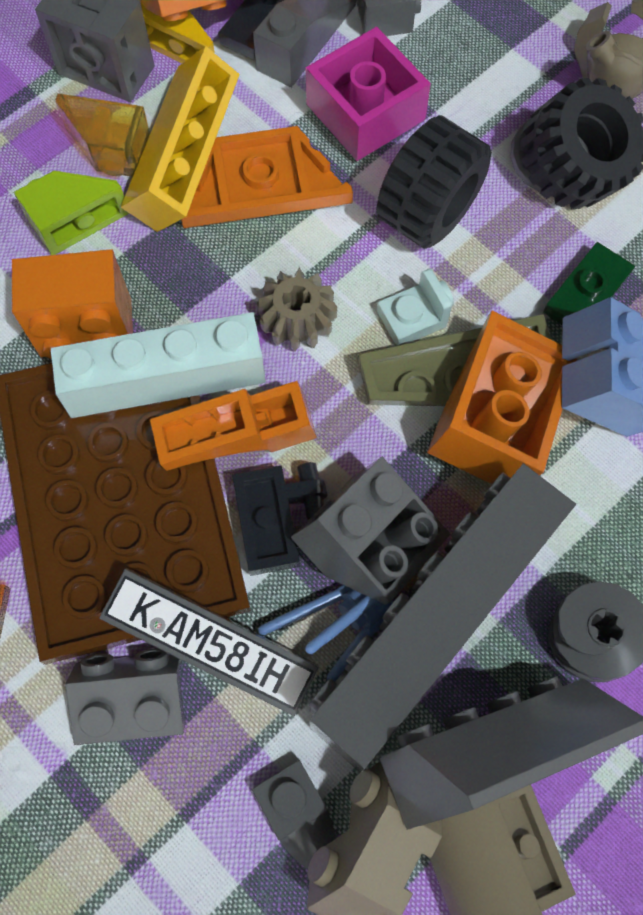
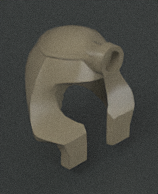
[574,0,643,99]

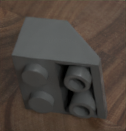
[291,456,451,604]

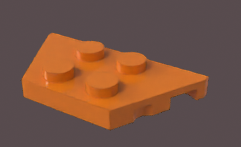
[181,126,353,228]

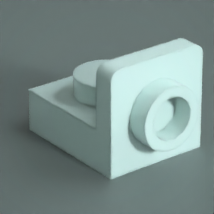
[377,268,454,346]

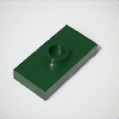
[543,242,636,325]

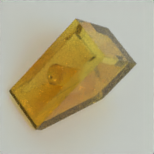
[55,93,150,177]

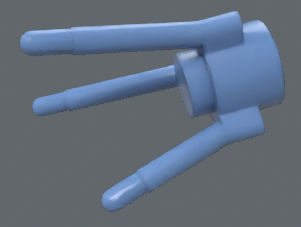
[258,585,393,682]

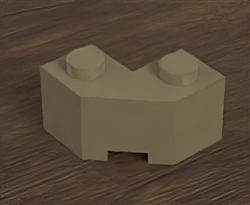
[306,761,442,915]

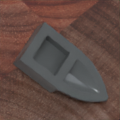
[252,760,336,869]

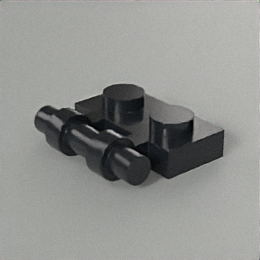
[232,462,328,576]

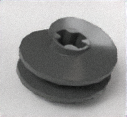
[548,581,643,682]

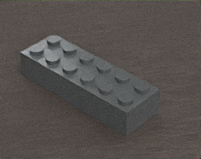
[309,463,576,773]

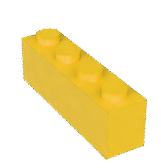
[121,46,240,232]

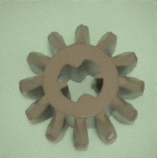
[257,267,337,351]

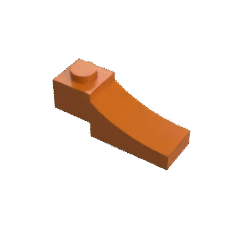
[150,380,317,471]

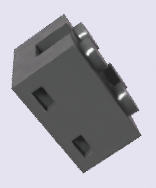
[35,0,155,103]

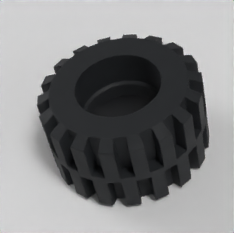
[520,78,643,209]
[376,115,492,249]

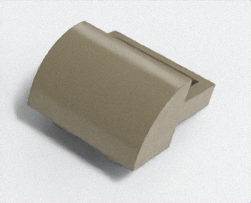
[430,785,576,915]

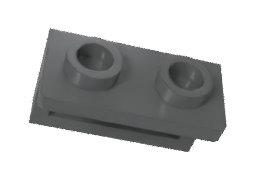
[65,648,186,745]

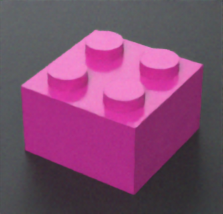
[305,26,431,161]

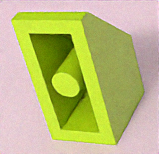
[13,170,130,255]

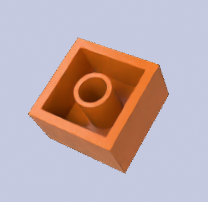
[12,249,133,359]

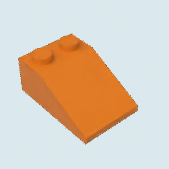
[427,310,577,484]

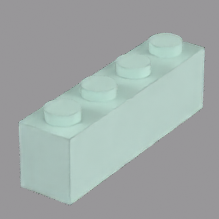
[51,312,266,418]

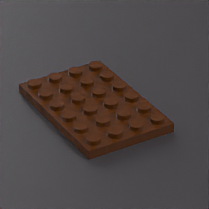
[0,363,251,665]

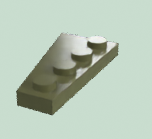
[357,314,551,406]

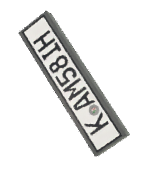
[99,568,319,716]

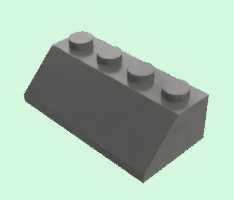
[380,676,643,830]

